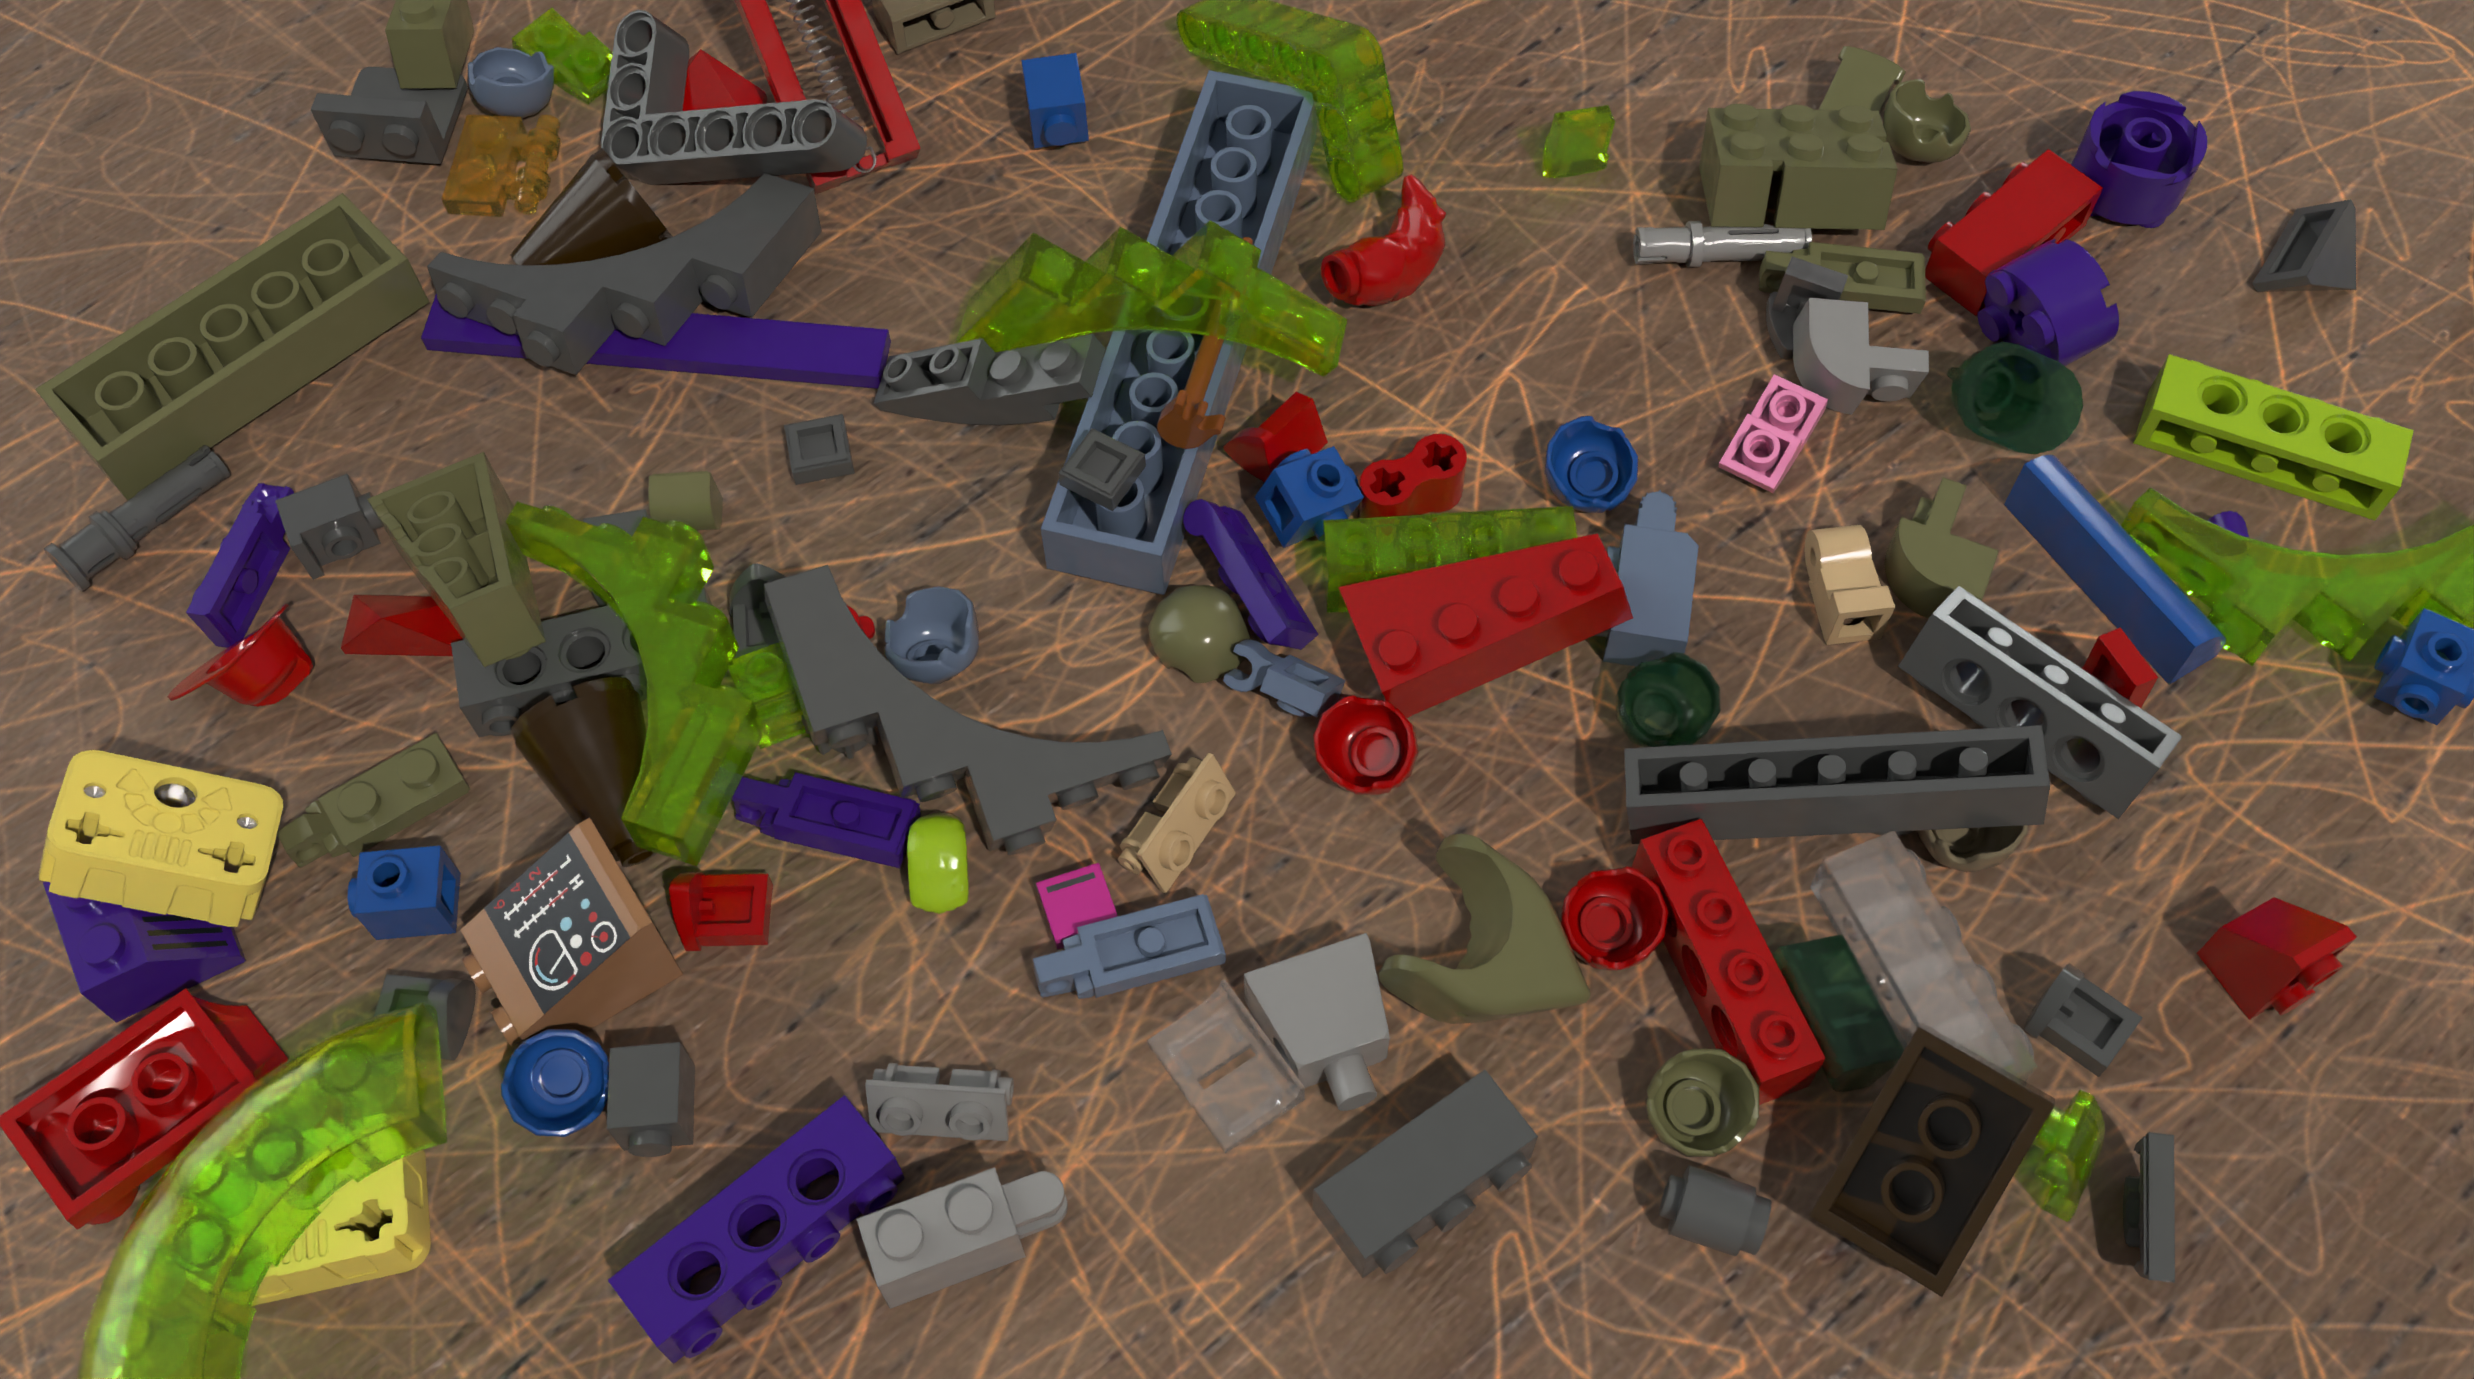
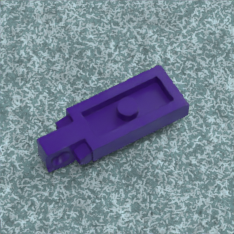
[186,483,294,648]
[732,772,921,868]

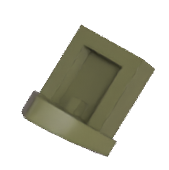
[1819,46,1906,115]

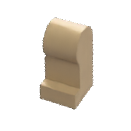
[1804,525,1895,645]

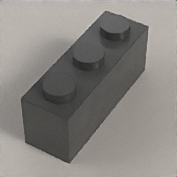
[1312,1070,1538,1278]

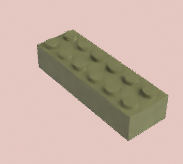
[35,193,429,501]

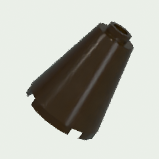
[510,148,673,266]
[511,677,666,867]

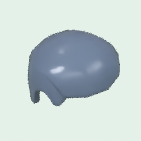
[468,47,554,119]
[884,586,979,684]

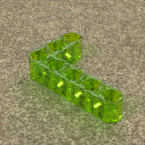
[1176,0,1404,202]

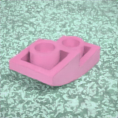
[1719,374,1828,493]

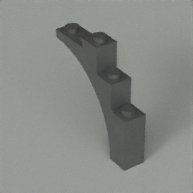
[427,173,822,375]
[764,565,1172,855]

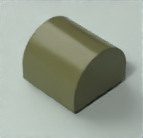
[648,471,723,533]

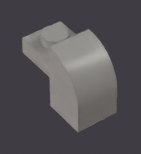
[1793,298,1929,415]

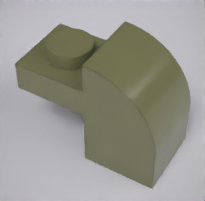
[1884,477,1999,619]

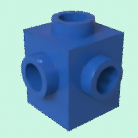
[1255,446,1364,548]
[2374,608,2474,725]

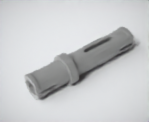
[1633,221,1812,267]

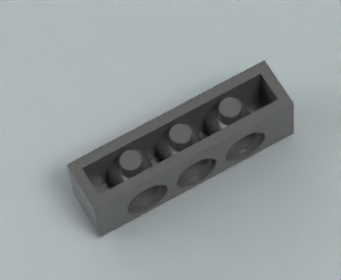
[451,583,729,738]
[1898,586,2183,819]

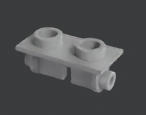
[865,1063,1014,1141]

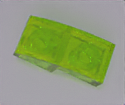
[512,8,613,104]
[2033,1089,2105,1222]

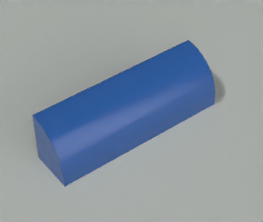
[2004,455,2226,685]

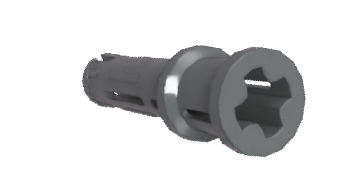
[44,445,231,592]

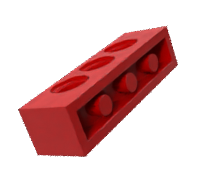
[1632,818,1826,1105]

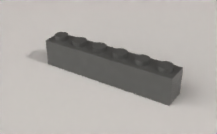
[1624,725,2050,844]

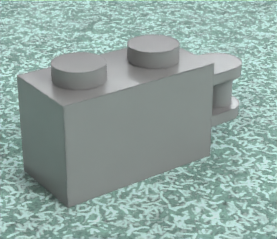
[856,1167,1068,1309]

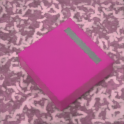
[1036,863,1118,950]

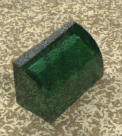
[1773,934,1904,1092]

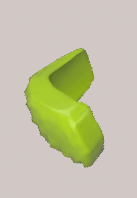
[907,812,969,914]

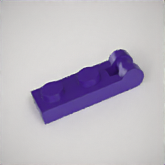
[1183,499,1319,650]

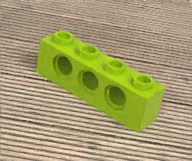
[2134,354,2414,521]

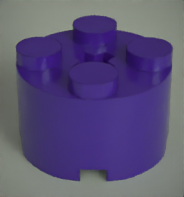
[2071,91,2207,228]
[1977,239,2119,382]

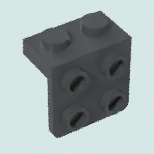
[311,67,468,164]

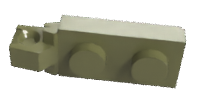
[1759,242,1926,314]
[277,733,470,868]

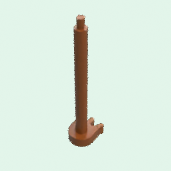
[1157,237,1253,449]

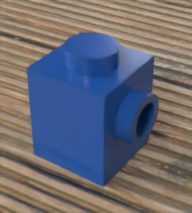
[1021,53,1089,148]
[348,846,461,940]

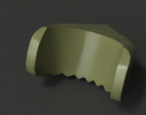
[1379,833,1591,1024]

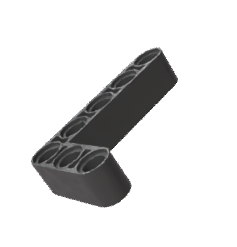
[601,10,867,185]

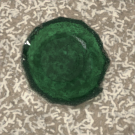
[1615,652,1721,748]

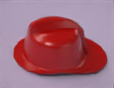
[167,604,313,707]

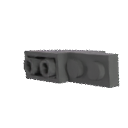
[874,334,1106,425]

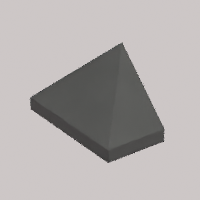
[2252,199,2356,292]

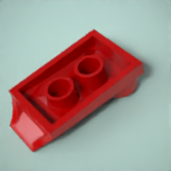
[0,988,289,1230]

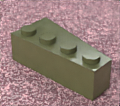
[367,452,546,667]

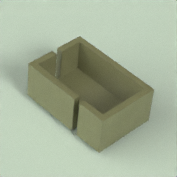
[1699,104,1898,230]

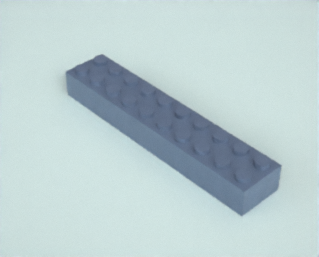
[1041,70,1318,595]

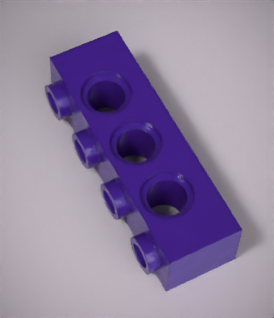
[608,1095,905,1364]

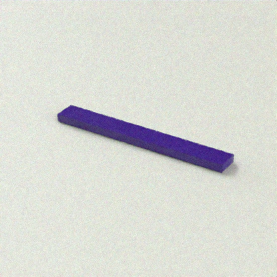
[421,293,891,389]

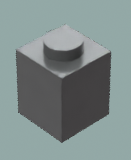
[606,1042,695,1157]

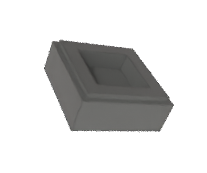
[784,414,855,485]
[1058,428,1146,511]

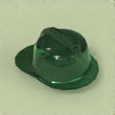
[1946,342,2083,454]

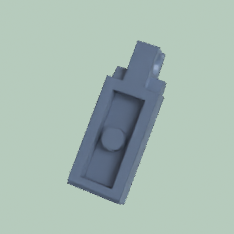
[1033,894,1226,999]

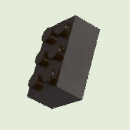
[1809,1023,2055,1297]

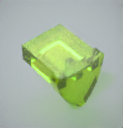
[1542,105,1615,178]

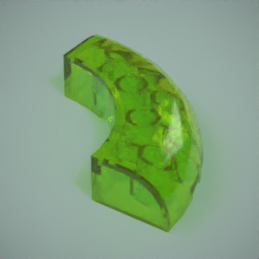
[76,1002,447,1379]

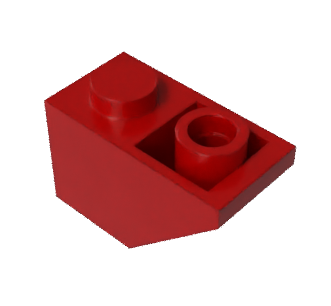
[2196,897,2357,1020]

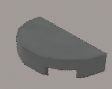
[2123,1132,2175,1283]

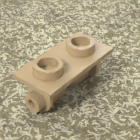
[1118,753,1236,894]

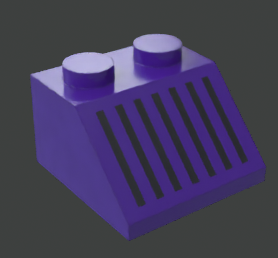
[43,881,246,1023]

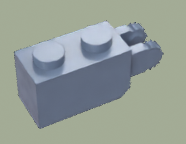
[1595,490,1699,673]

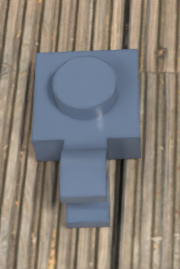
[1223,639,1346,717]

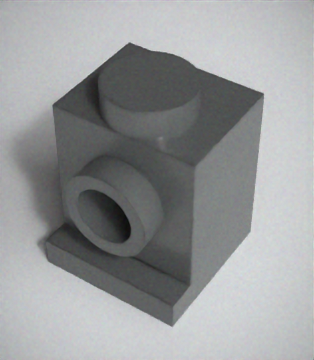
[275,474,383,580]

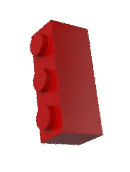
[1925,149,2103,316]

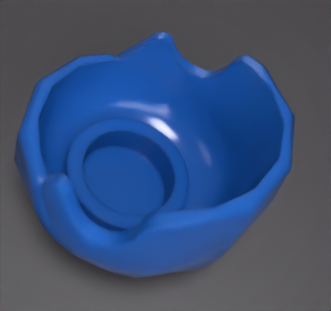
[1545,416,1638,513]
[501,1029,609,1137]

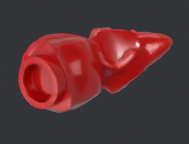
[1321,174,1446,306]

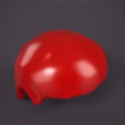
[1313,695,1419,795]
[1560,866,1668,971]

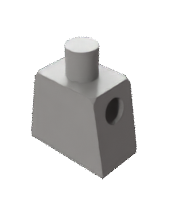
[1244,933,1390,1111]

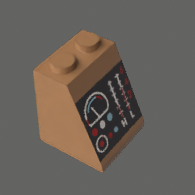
[460,818,683,1046]

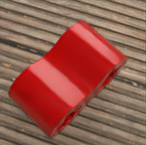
[1358,434,1467,539]

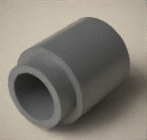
[1659,1165,1772,1256]

